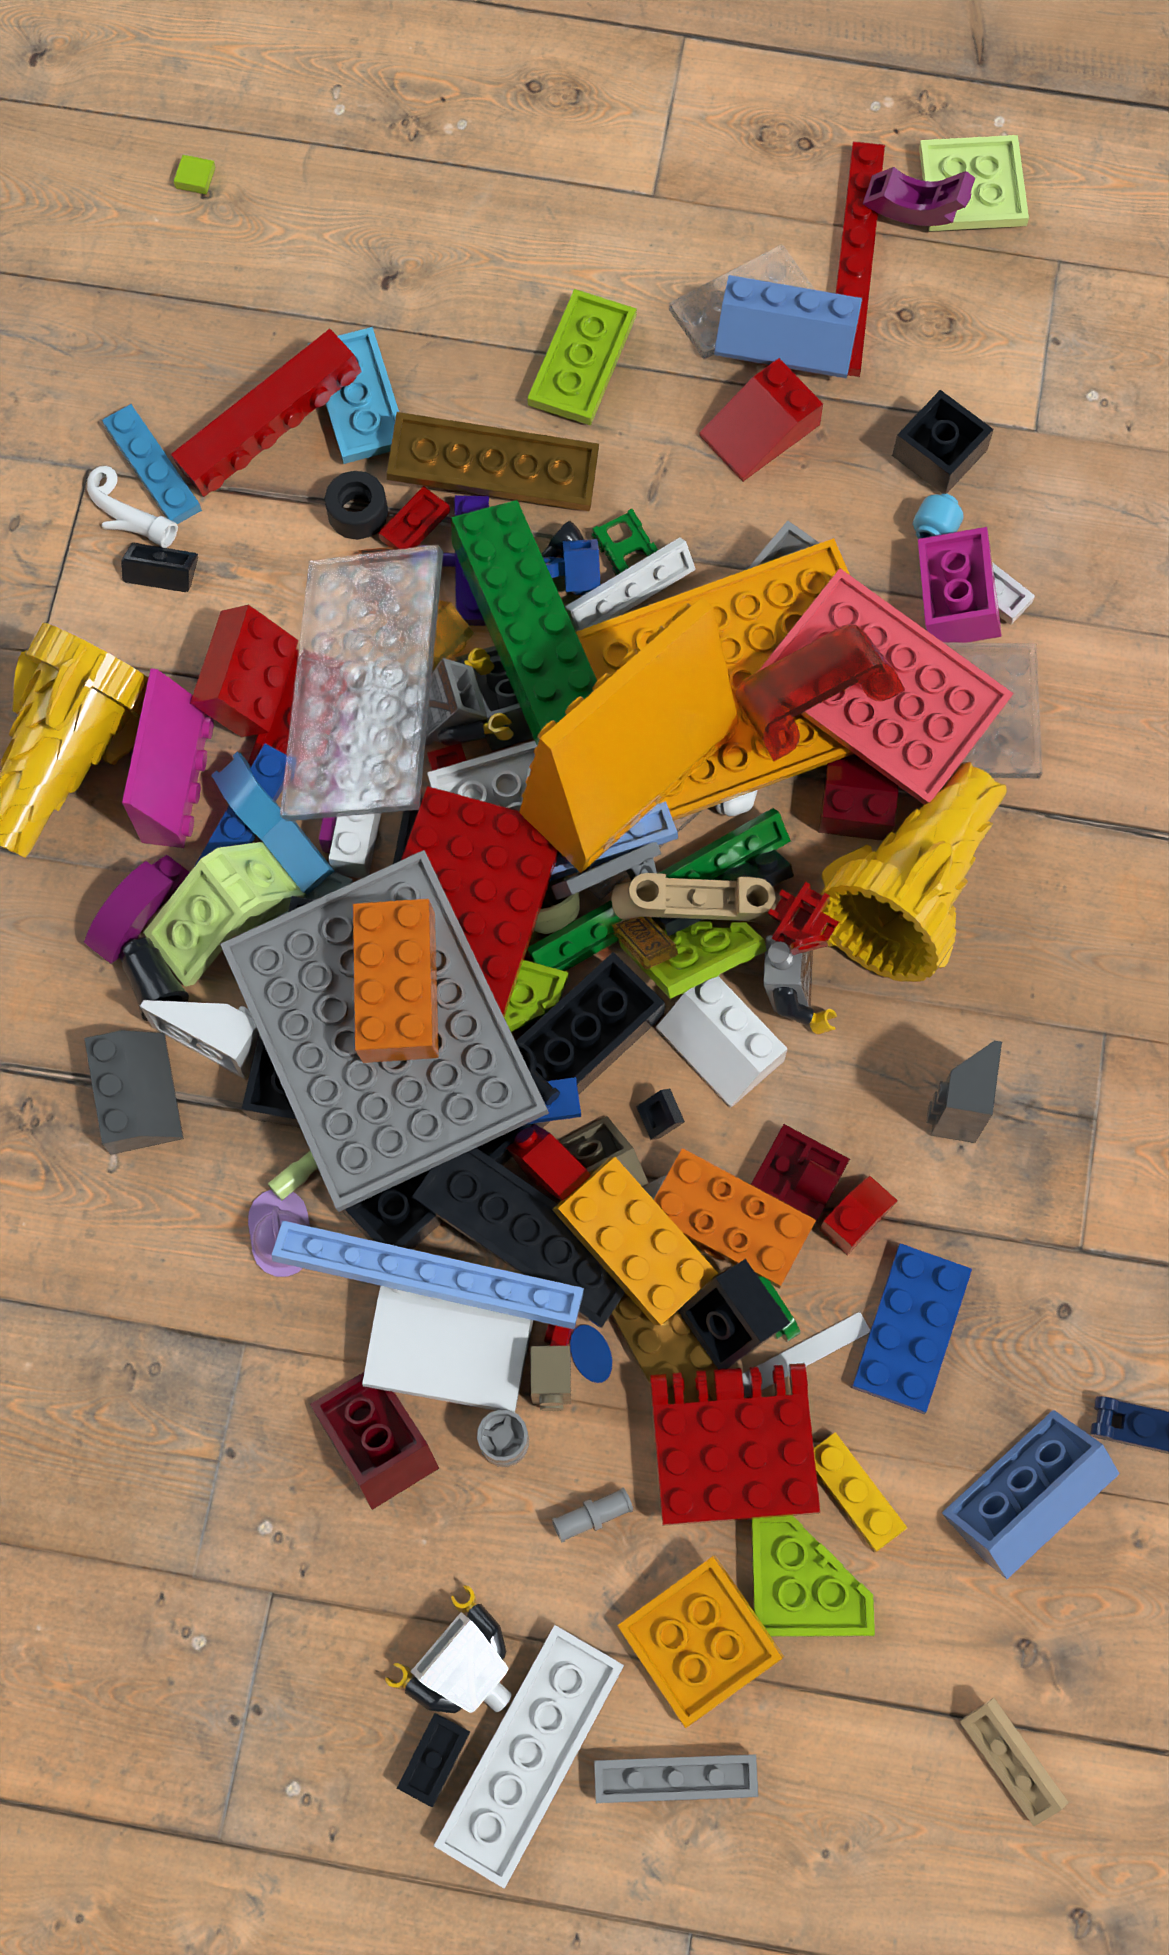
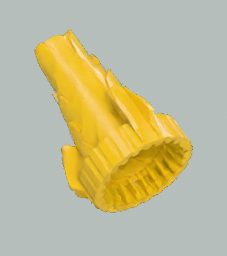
[0,623,149,858]
[820,762,1007,982]

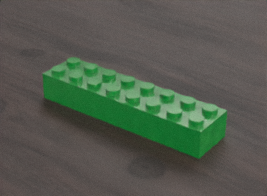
[451,500,597,745]

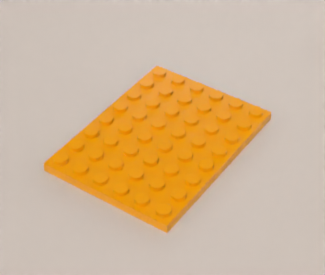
[576,538,854,821]

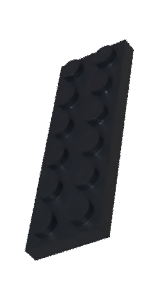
[411,1148,625,1328]

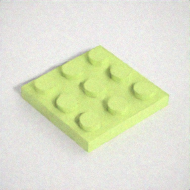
[919,135,1029,231]

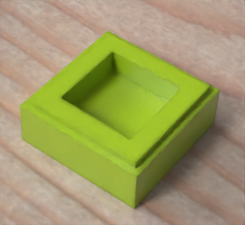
[174,155,216,195]

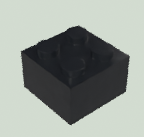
[892,390,994,494]
[677,1259,790,1370]

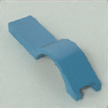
[212,751,334,894]

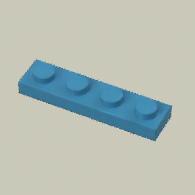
[102,404,202,524]

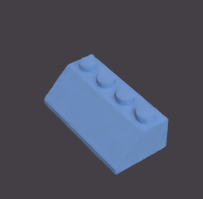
[714,275,862,379]
[942,1410,1120,1579]

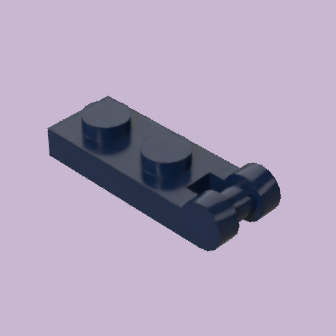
[1090,1396,1169,1454]

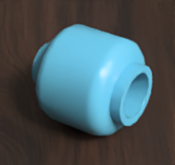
[913,494,964,539]

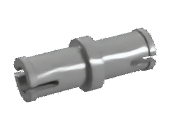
[552,1487,633,1543]

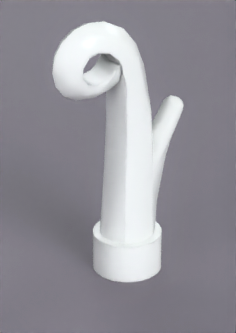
[87,466,178,548]

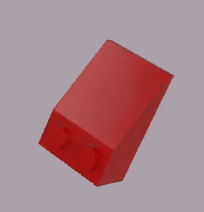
[699,358,823,482]

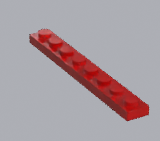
[836,141,885,377]

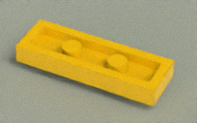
[814,1432,908,1553]

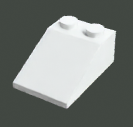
[140,1000,259,1080]

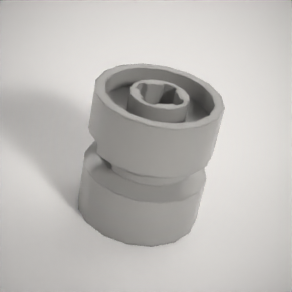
[477,1410,529,1467]

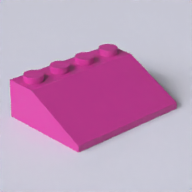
[122,668,214,848]

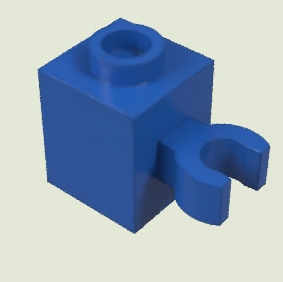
[543,539,601,596]

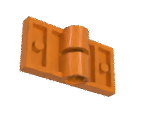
[653,1148,816,1289]

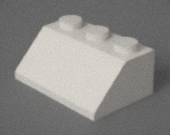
[656,976,787,1108]

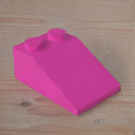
[918,527,1002,646]

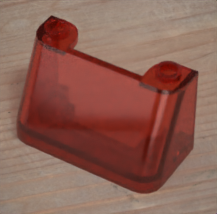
[735,624,905,762]

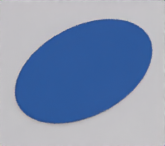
[570,1325,612,1383]

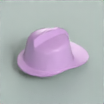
[248,1190,310,1277]

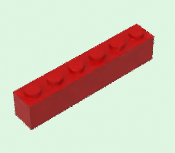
[170,329,362,497]

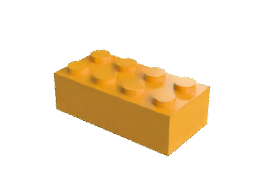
[552,1157,718,1325]

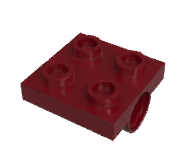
[751,1124,850,1227]

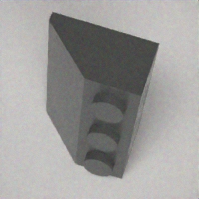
[84,1030,184,1155]
[926,1040,1002,1143]

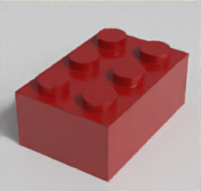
[190,604,299,737]

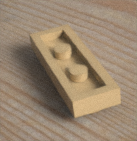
[960,1698,1069,1826]

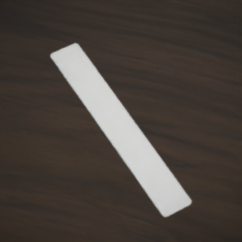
[742,1312,870,1398]

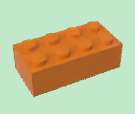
[353,899,439,1063]

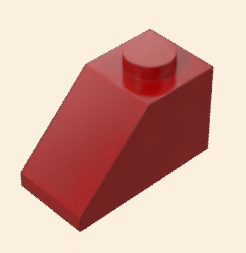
[506,1124,591,1201]
[820,1176,898,1256]

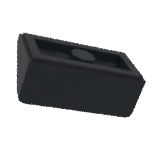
[121,543,198,592]

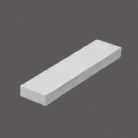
[565,538,696,631]

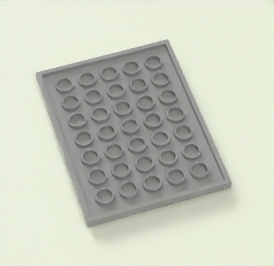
[220,850,549,1212]

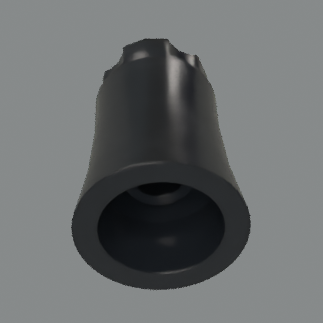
[119,937,189,1021]

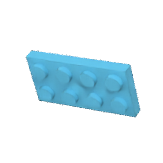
[308,327,399,464]

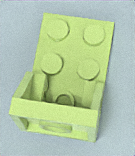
[143,842,306,986]

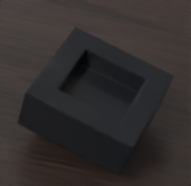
[636,1089,685,1140]

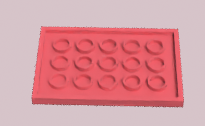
[754,568,1014,805]

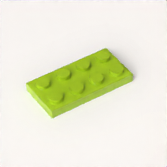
[527,289,637,426]

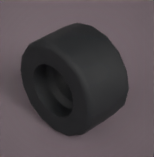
[324,471,388,540]

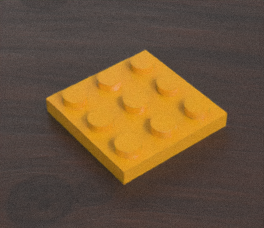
[617,1555,785,1728]

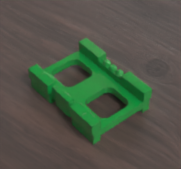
[591,509,658,576]

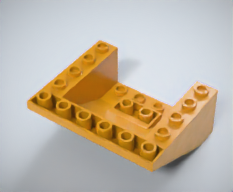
[519,597,739,873]

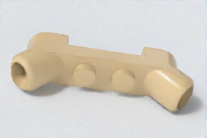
[611,873,781,926]

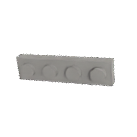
[594,1754,758,1803]

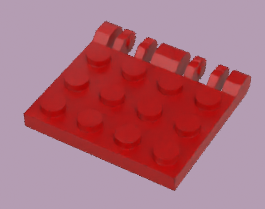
[650,1363,820,1526]

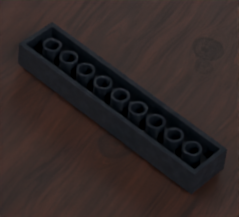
[342,952,665,1250]

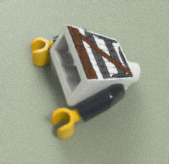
[385,1585,512,1714]

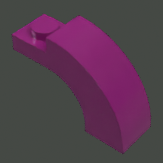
[863,167,975,226]
[84,855,190,964]

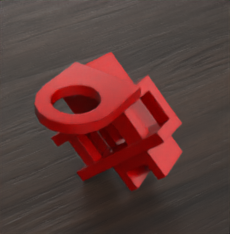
[768,882,839,955]

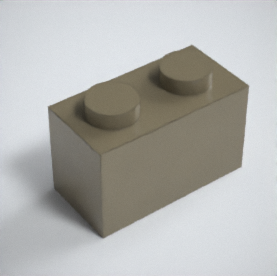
[531,1346,571,1411]

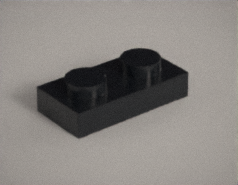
[397,1713,471,1808]

